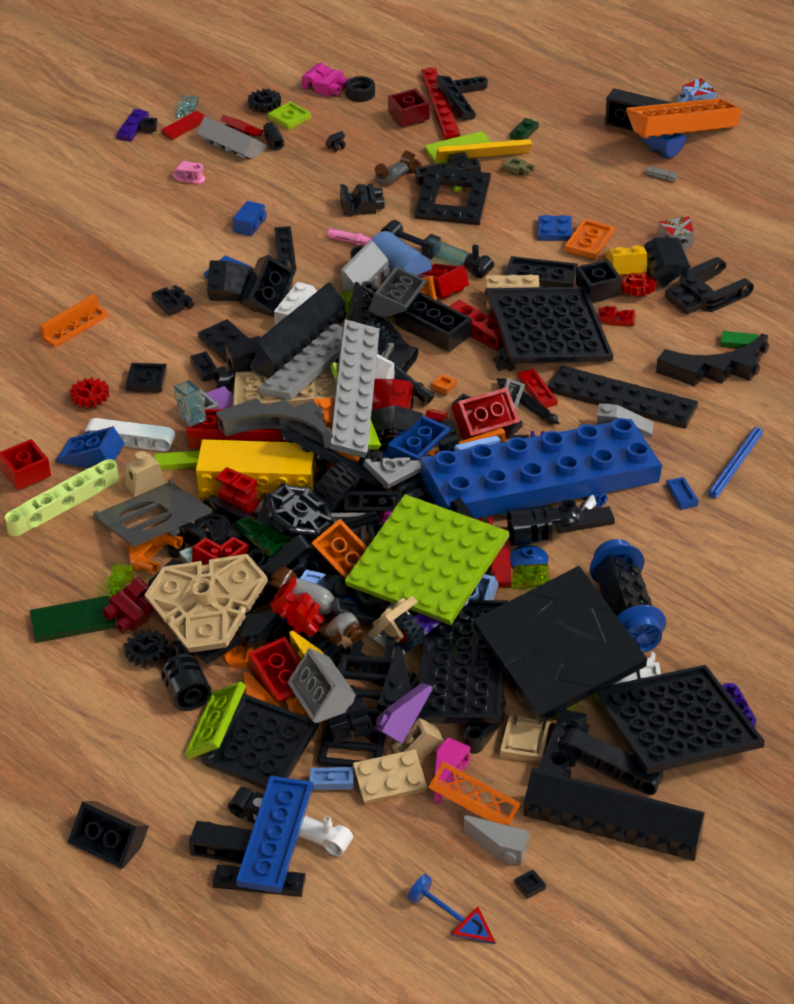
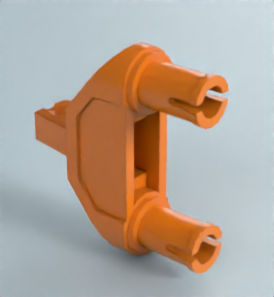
[123,532,183,575]

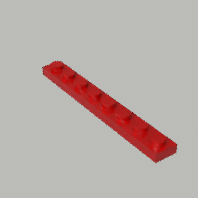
[421,67,460,140]

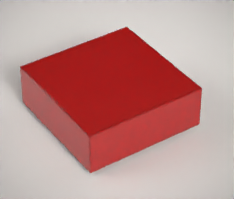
[426,409,448,421]

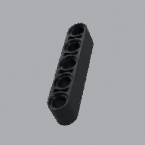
[559,728,663,795]

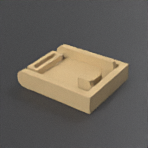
[500,715,551,764]

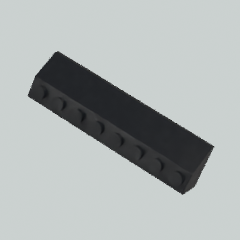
[255,283,347,378]
[524,768,705,861]

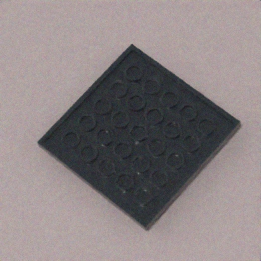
[485,287,614,363]
[592,665,765,774]

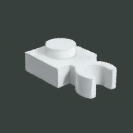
[638,652,661,679]

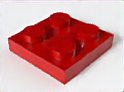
[221,115,263,137]

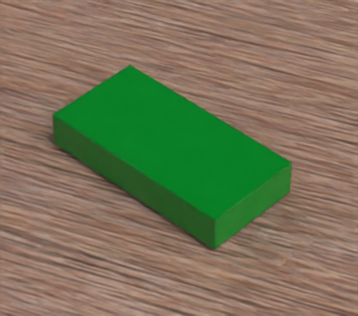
[720,331,758,348]

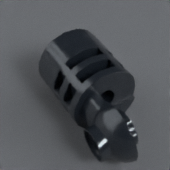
[507,499,584,546]
[160,639,212,711]

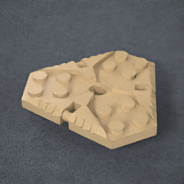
[145,554,268,653]

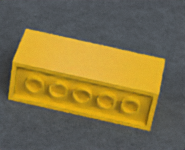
[196,439,317,500]

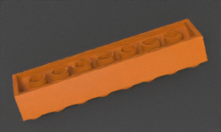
[626,98,742,138]

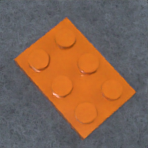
[564,219,615,259]

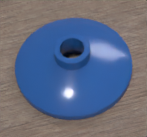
[510,545,548,574]

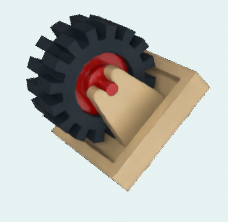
[368,596,424,652]

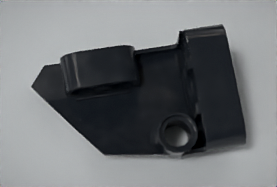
[243,498,321,583]

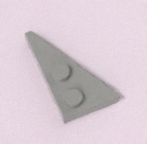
[363,457,422,489]

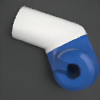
[581,493,608,511]

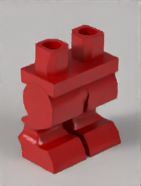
[215,467,258,516]
[270,576,324,638]

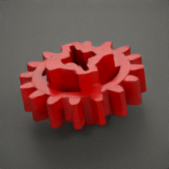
[621,272,657,297]
[70,377,110,409]

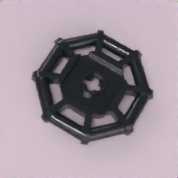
[265,483,334,539]

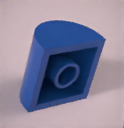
[642,133,687,158]

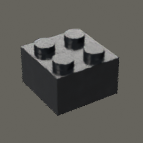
[576,259,622,302]

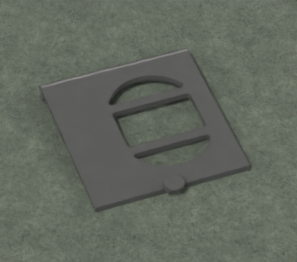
[93,479,212,547]

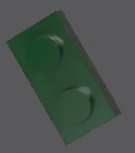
[510,118,539,140]

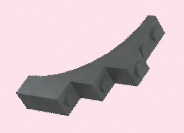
[216,398,333,448]

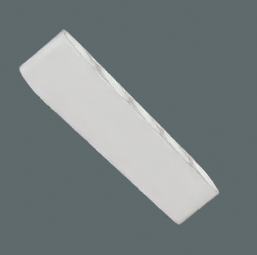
[84,418,175,451]

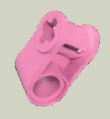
[173,161,205,184]

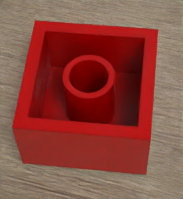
[0,439,51,490]

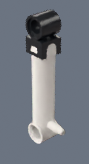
[227,787,353,857]

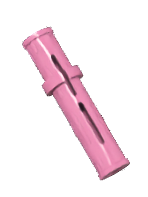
[328,228,372,247]

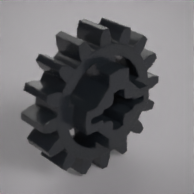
[248,89,282,113]
[124,629,169,668]

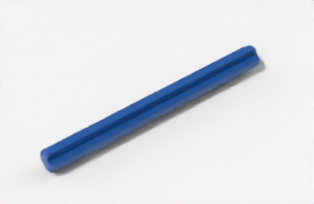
[708,427,763,499]

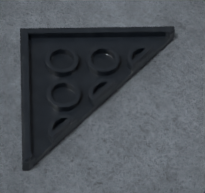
[347,281,409,349]

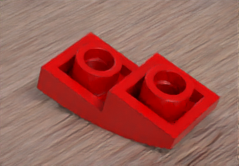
[598,306,636,326]

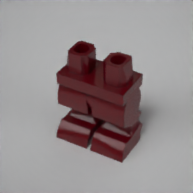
[103,577,157,633]

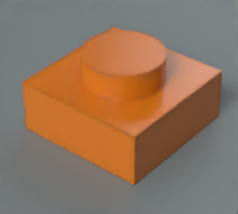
[432,374,457,395]

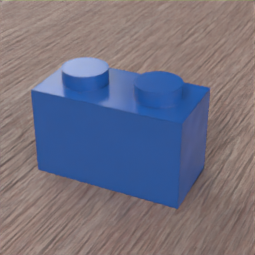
[233,201,267,236]

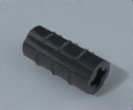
[263,122,284,150]

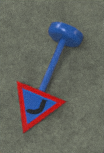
[407,873,496,944]

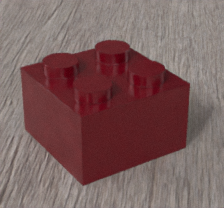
[388,88,430,127]

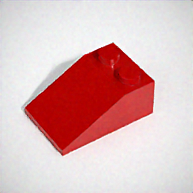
[416,264,469,299]
[372,379,413,410]
[451,387,520,440]
[248,637,300,703]

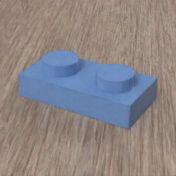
[310,767,354,790]

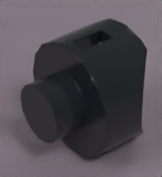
[210,366,235,390]
[320,574,349,599]

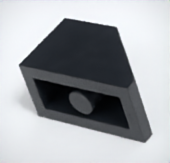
[238,610,282,647]

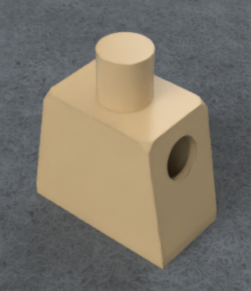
[125,451,166,497]

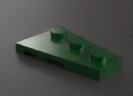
[235,516,292,557]

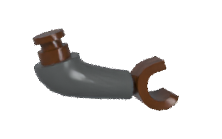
[374,150,422,185]

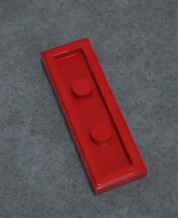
[161,111,207,140]
[517,369,558,408]

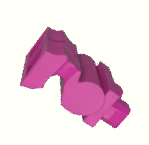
[302,63,349,97]

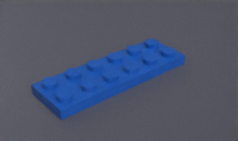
[236,776,314,893]

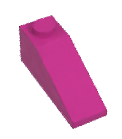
[434,737,470,804]

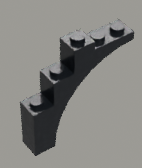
[656,333,769,387]

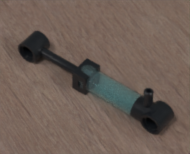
[381,220,494,278]

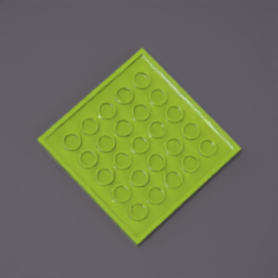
[345,494,509,625]

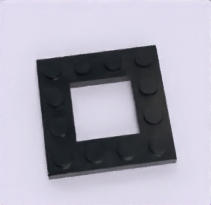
[415,167,491,225]

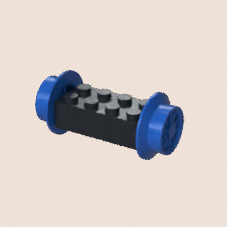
[589,539,666,653]

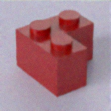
[192,537,249,573]

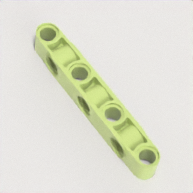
[5,459,119,536]

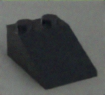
[207,260,254,301]

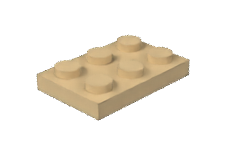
[353,749,427,805]

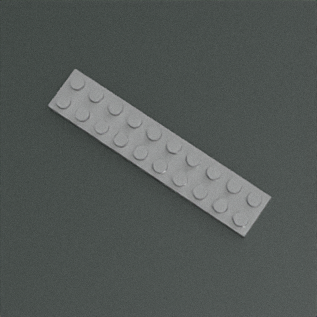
[329,319,379,458]

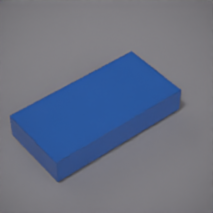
[666,477,699,510]

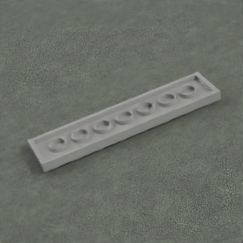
[259,324,343,400]

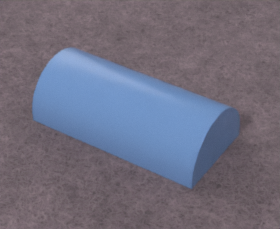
[371,231,432,275]

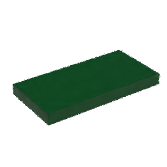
[30,595,116,643]

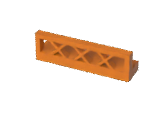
[39,294,108,348]
[428,761,521,826]

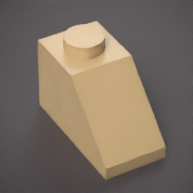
[391,718,444,758]

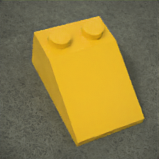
[604,245,647,275]

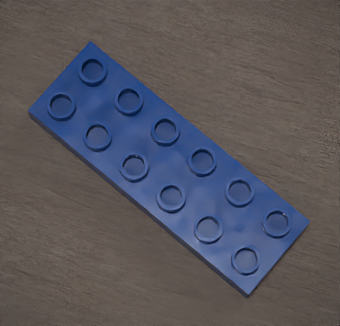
[420,418,662,518]

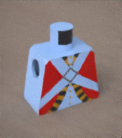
[677,78,717,102]

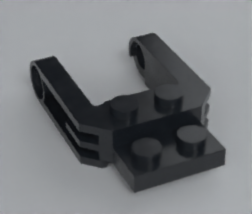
[665,257,754,314]
[176,495,255,555]

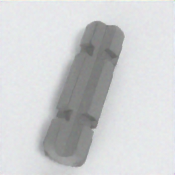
[646,166,677,182]

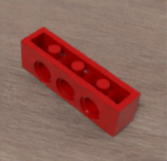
[449,300,504,352]

